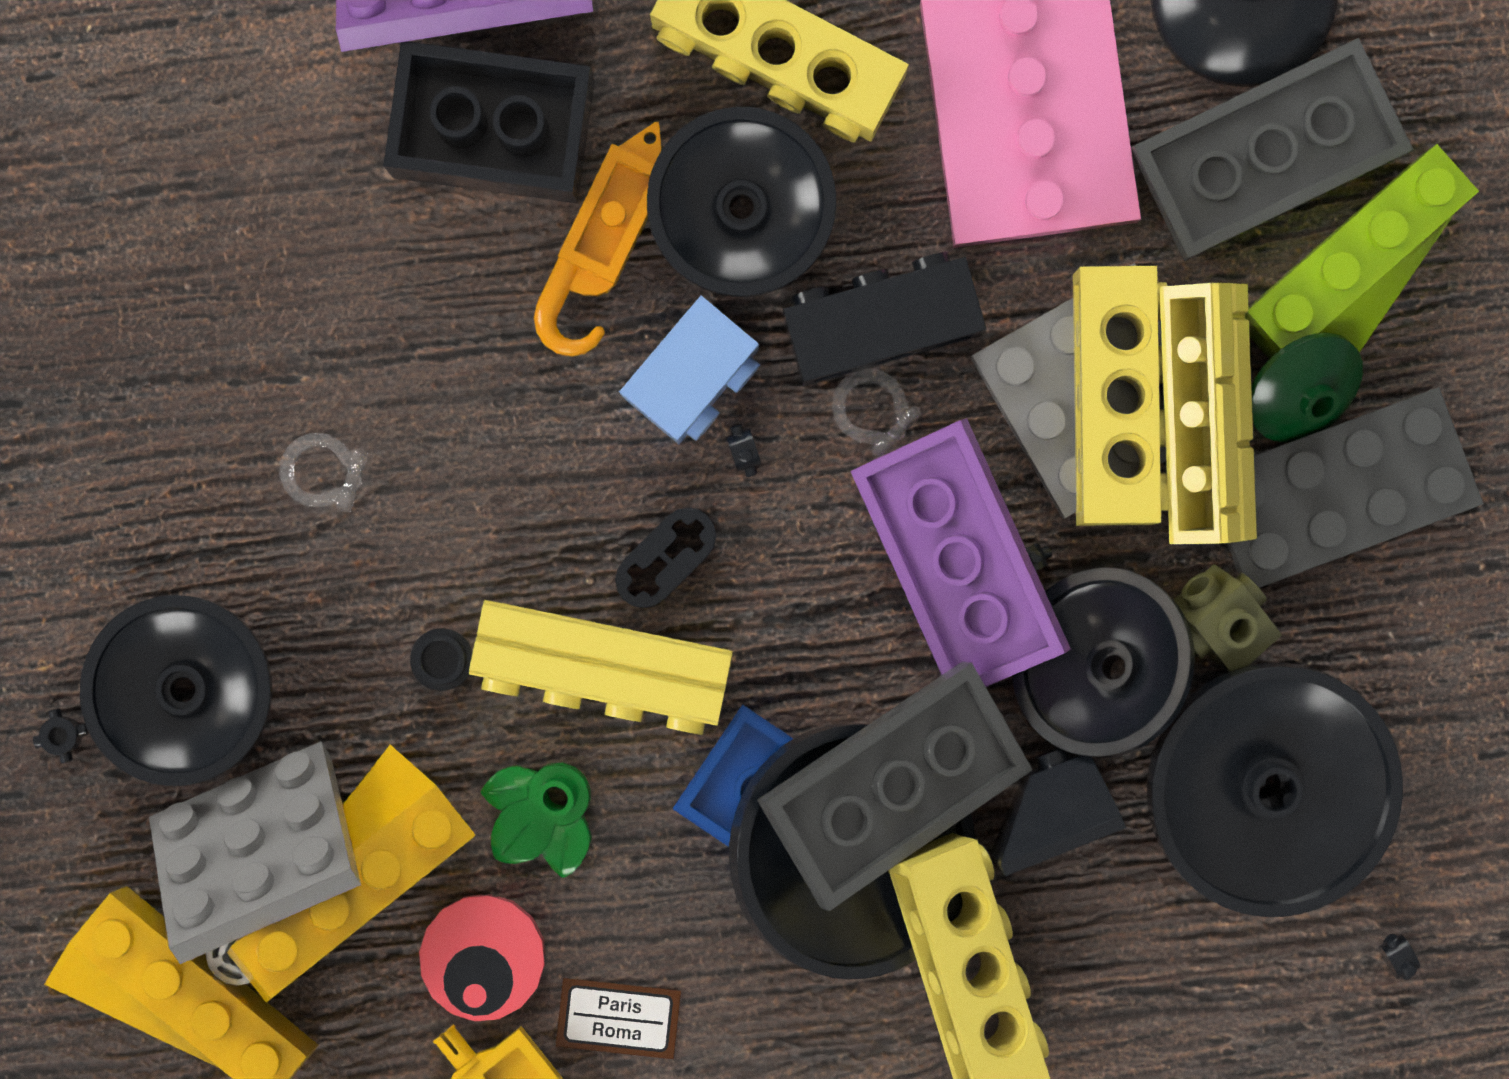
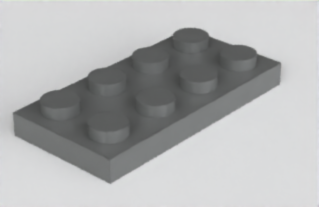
[1131,38,1414,262]
[1227,387,1484,588]
[757,662,1033,911]

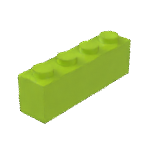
[1245,144,1479,359]

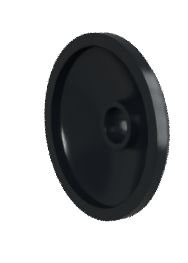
[1151,0,1338,87]
[647,107,836,297]
[1012,568,1195,758]
[80,595,273,786]

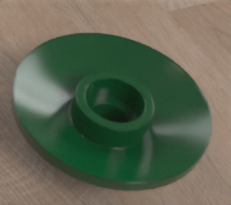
[1251,333,1363,442]

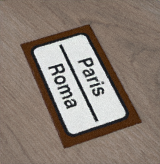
[556,978,681,1059]

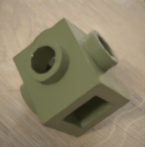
[1174,564,1282,672]

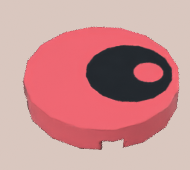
[419,895,545,1021]

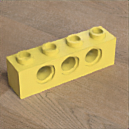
[650,0,909,143]
[1073,266,1168,526]
[889,833,1050,1079]

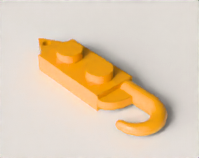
[534,122,662,357]

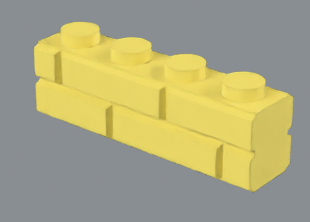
[1160,283,1257,544]
[469,600,733,735]

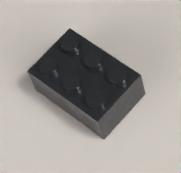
[383,41,595,204]

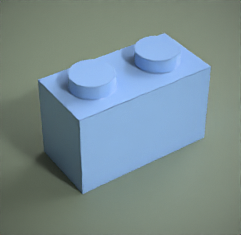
[619,295,760,444]

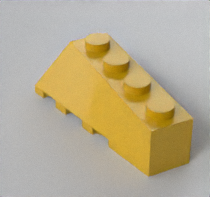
[227,744,476,1003]
[44,886,319,1079]

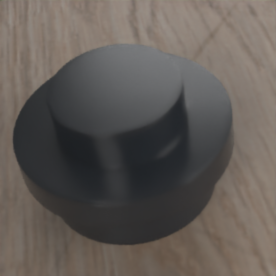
[410,628,473,691]

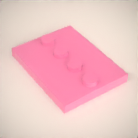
[920,0,1141,248]

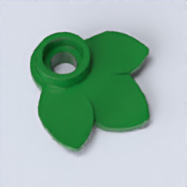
[481,763,592,878]

